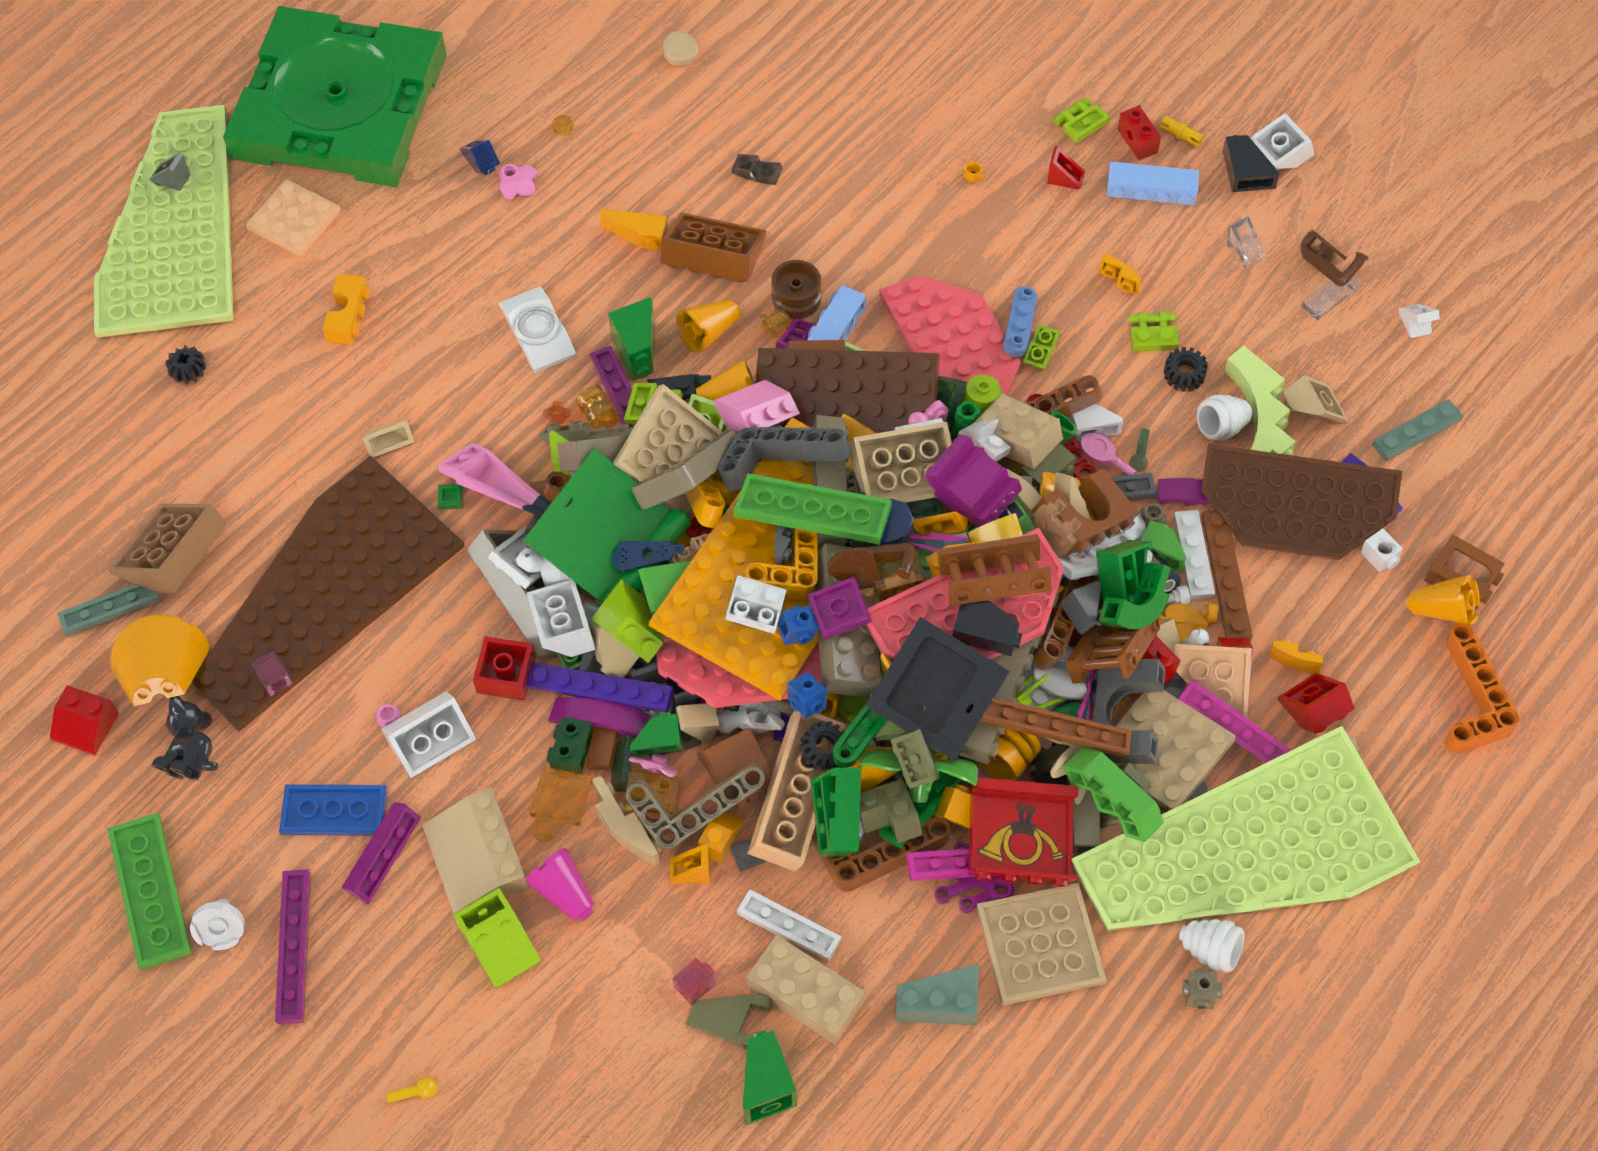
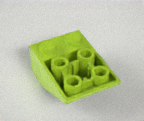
[453,888,542,989]

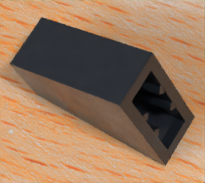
[1223,135,1279,192]
[952,600,1023,657]

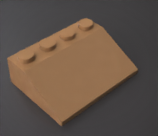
[108,504,227,593]

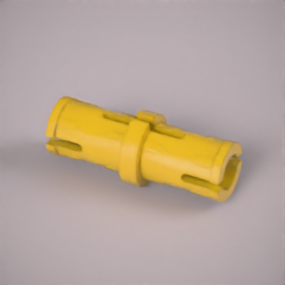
[1160,115,1205,148]

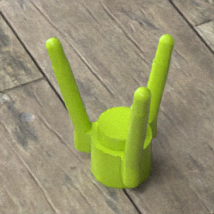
[1014,672,1063,709]

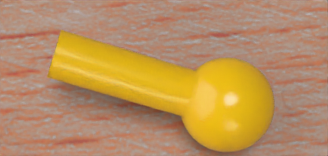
[385,1077,437,1103]

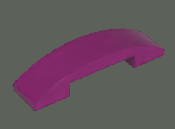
[548,697,650,738]

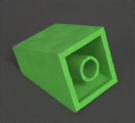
[638,560,692,615]

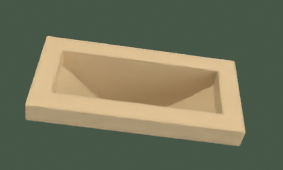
[362,420,415,458]

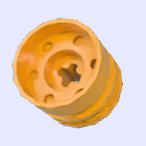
[975,729,1041,781]

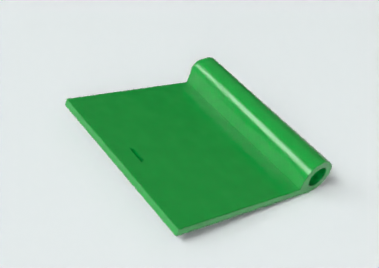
[523,448,691,604]

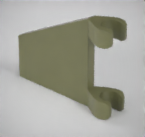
[686,994,772,1049]

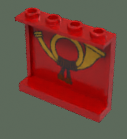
[969,778,1079,887]

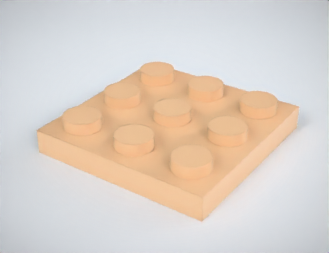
[246,179,341,257]

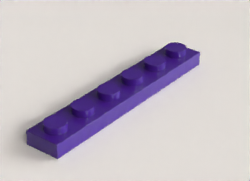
[526,662,674,712]

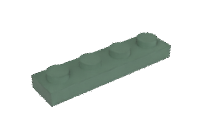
[1372,399,1463,462]
[58,584,161,637]

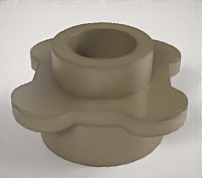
[1139,503,1167,527]

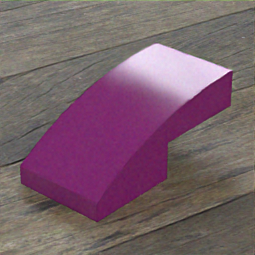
[1158,478,1209,506]

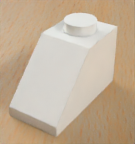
[1068,404,1123,442]

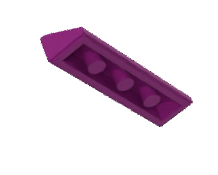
[342,802,421,904]

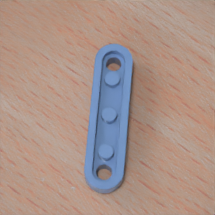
[1003,286,1037,357]

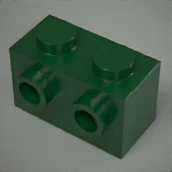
[547,716,593,778]

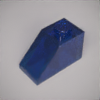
[460,139,500,175]

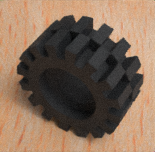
[1164,347,1208,392]
[799,721,847,771]

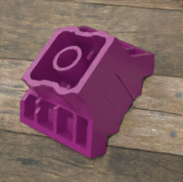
[925,434,1022,527]

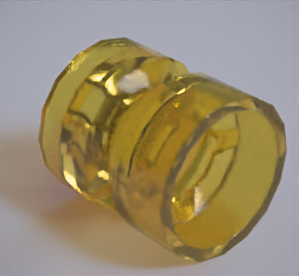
[575,385,618,429]

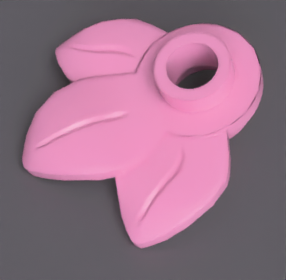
[499,164,538,200]
[628,754,677,777]

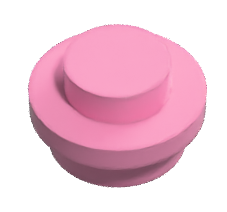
[375,704,401,728]

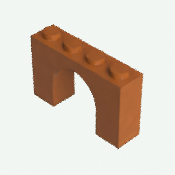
[1031,469,1140,556]

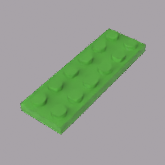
[734,473,892,545]
[107,813,192,971]

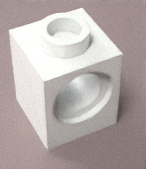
[1360,529,1403,573]

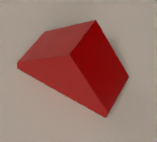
[1047,146,1085,190]

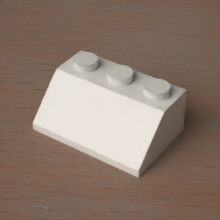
[527,580,596,657]
[381,691,477,778]

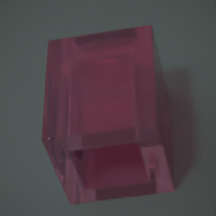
[251,651,292,697]
[673,958,715,1005]

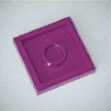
[807,576,872,640]

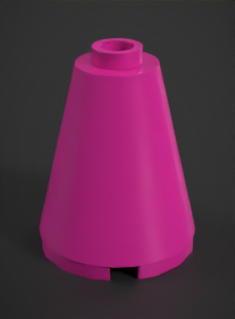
[525,848,595,922]

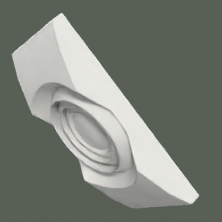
[499,286,576,373]

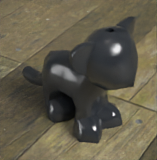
[151,696,218,781]

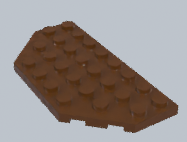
[756,348,940,433]
[1201,444,1402,560]

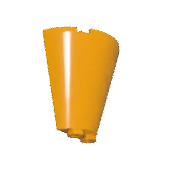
[110,614,210,706]

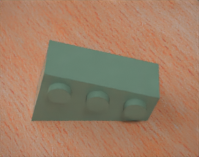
[896,964,978,1025]

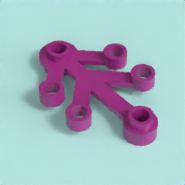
[922,841,1014,914]

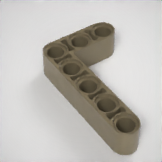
[631,429,736,510]
[626,763,764,848]

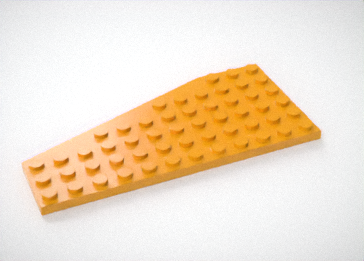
[648,418,852,701]

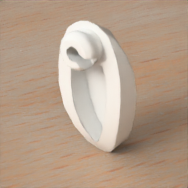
[1033,667,1088,700]

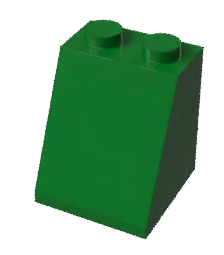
[608,297,655,381]
[743,1030,797,1125]

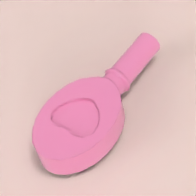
[1080,433,1137,475]

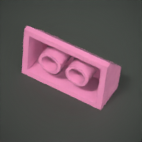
[713,380,800,435]

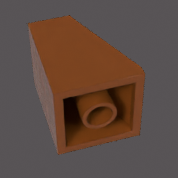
[697,728,772,808]

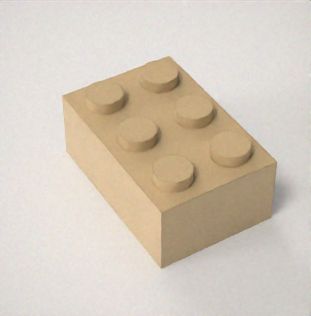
[973,394,1063,470]

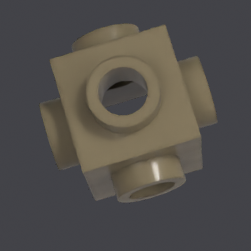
[1182,969,1222,1010]

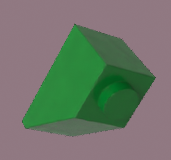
[630,712,684,756]

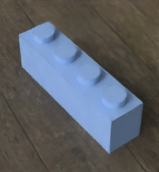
[1106,162,1199,205]
[807,285,866,341]

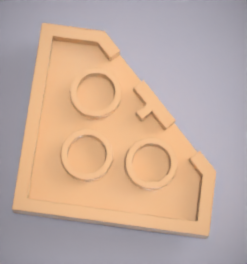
[1175,644,1252,718]

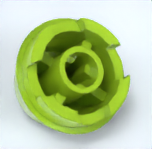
[958,375,1004,415]

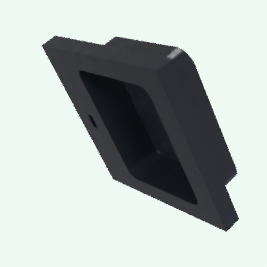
[865,617,1010,761]

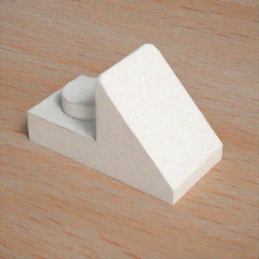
[1398,304,1440,338]
[958,419,1011,462]

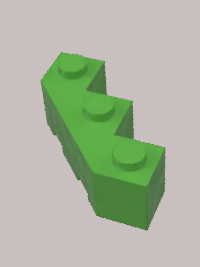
[1063,747,1164,842]

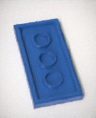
[279,784,388,836]

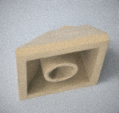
[1283,375,1348,424]
[588,618,640,678]

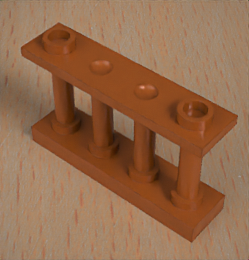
[937,534,1052,606]
[1066,617,1160,684]

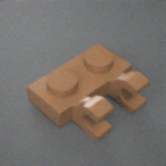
[1030,498,1082,558]

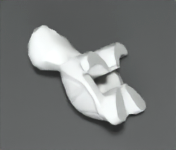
[515,548,578,587]
[717,702,785,735]

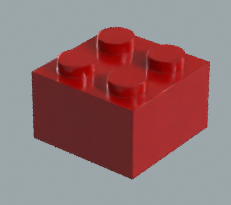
[473,636,536,701]

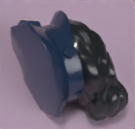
[863,498,913,547]

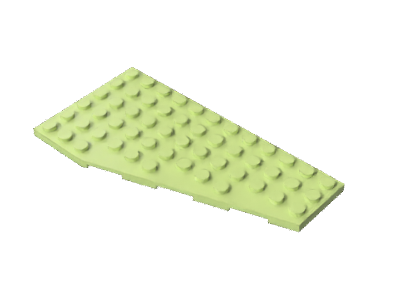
[94,105,234,338]
[1071,726,1420,931]

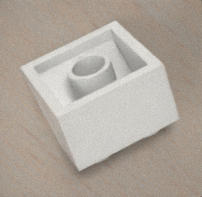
[1250,113,1314,169]

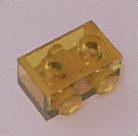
[625,770,681,815]

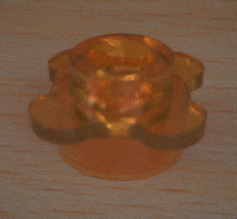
[543,401,571,425]

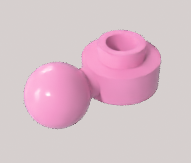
[908,401,948,424]

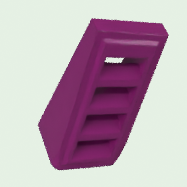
[776,317,816,349]

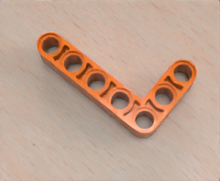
[1445,623,1520,753]

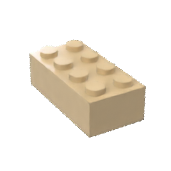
[746,935,865,1045]

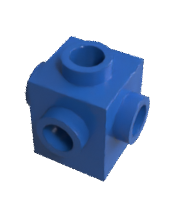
[777,606,819,645]
[787,672,828,719]

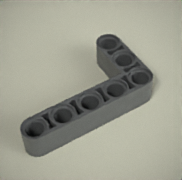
[718,427,851,491]

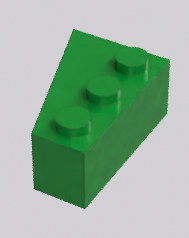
[1096,540,1152,604]
[811,768,861,857]

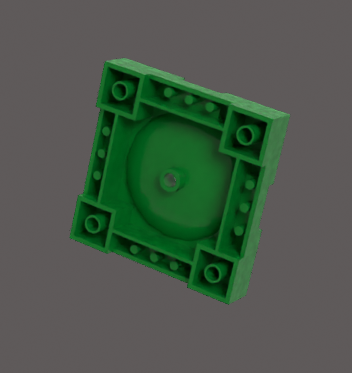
[223,6,447,187]

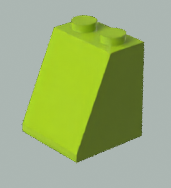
[591,580,664,663]

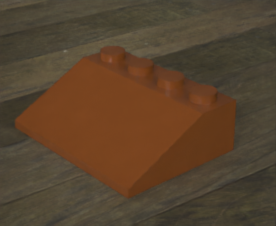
[660,212,767,282]

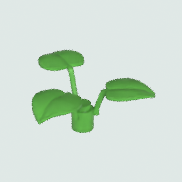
[858,747,978,803]

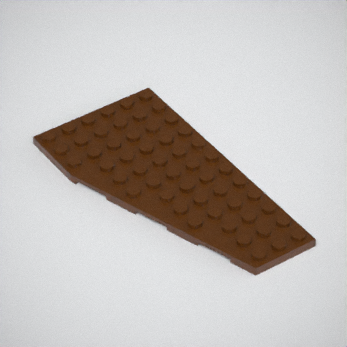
[191,456,465,732]

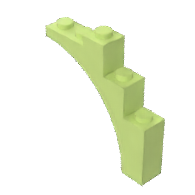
[1224,346,1296,455]

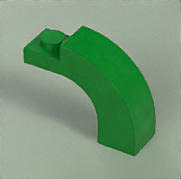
[1099,563,1171,629]

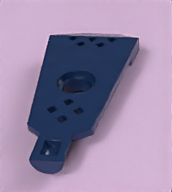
[613,541,685,573]

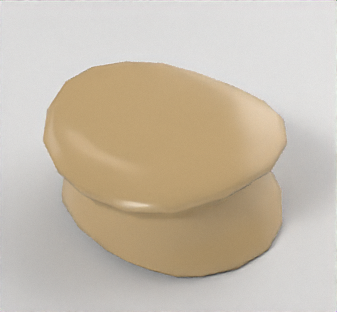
[663,31,698,66]

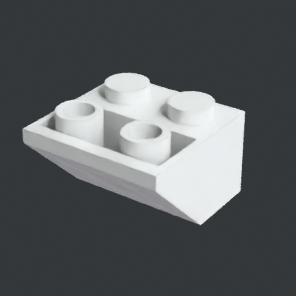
[725,575,786,634]

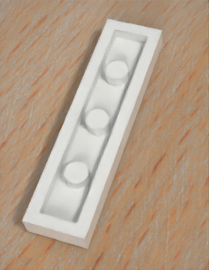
[1173,510,1215,600]
[737,889,841,962]

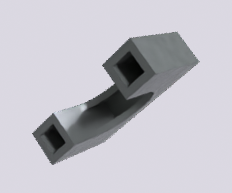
[1090,659,1165,764]

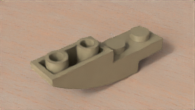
[539,420,634,444]

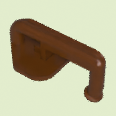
[1301,229,1369,287]
[827,543,915,589]

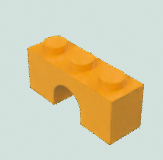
[322,274,370,345]

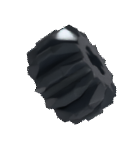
[165,345,206,385]

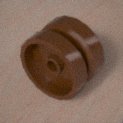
[771,260,821,319]

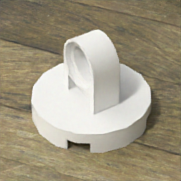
[190,899,245,950]

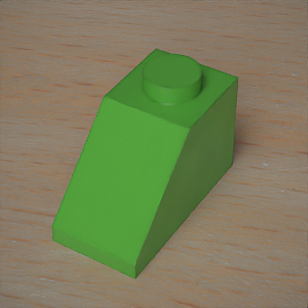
[1141,520,1186,573]

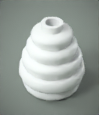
[1196,394,1252,441]
[1179,919,1245,973]

